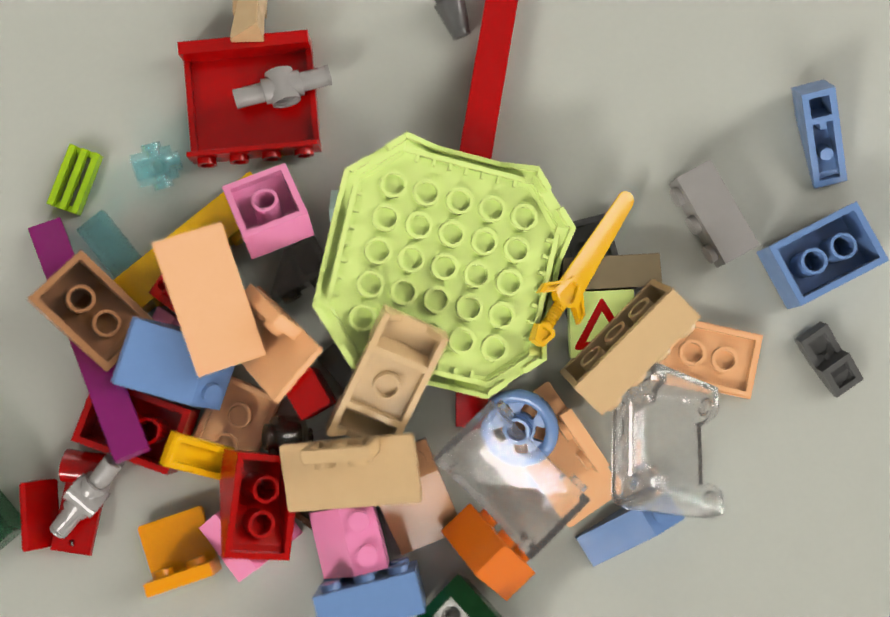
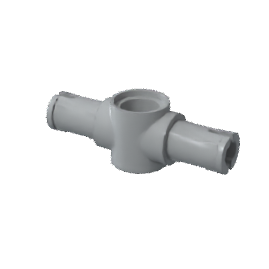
[232,65,333,109]
[50,452,124,539]

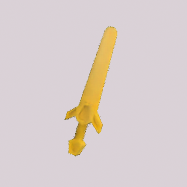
[529,191,634,347]

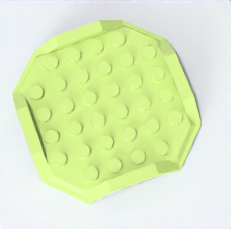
[312,131,576,399]

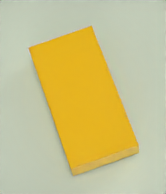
[159,430,236,480]

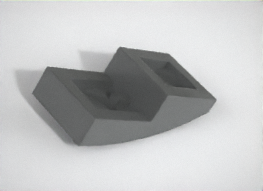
[794,321,864,398]

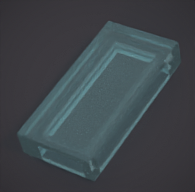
[76,210,142,278]

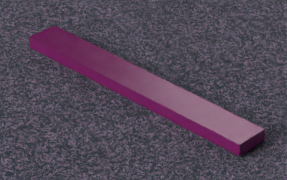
[27,217,151,464]

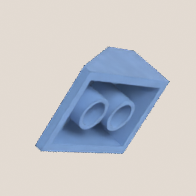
[111,316,235,410]

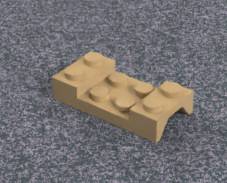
[326,304,449,438]

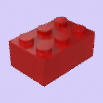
[71,388,201,475]

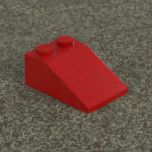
[219,449,296,561]

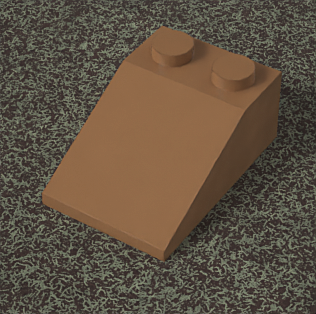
[27,250,155,372]
[380,437,457,555]

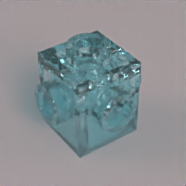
[129,141,183,191]

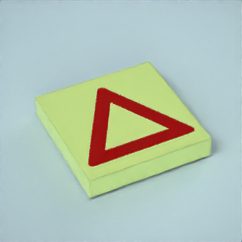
[567,289,634,358]

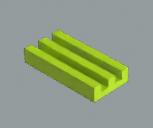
[46,144,103,216]

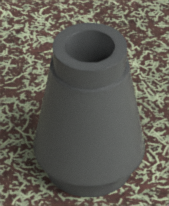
[434,0,471,40]

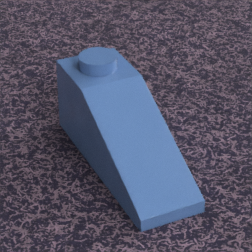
[791,79,848,188]
[575,485,685,567]

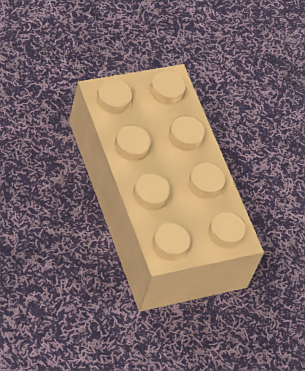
[560,279,701,416]

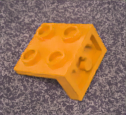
[138,506,222,598]

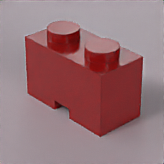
[286,367,338,420]

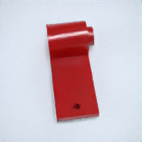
[50,449,107,556]

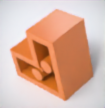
[441,503,535,601]

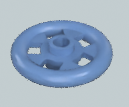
[480,389,559,466]

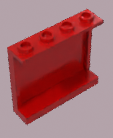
[177,29,322,168]

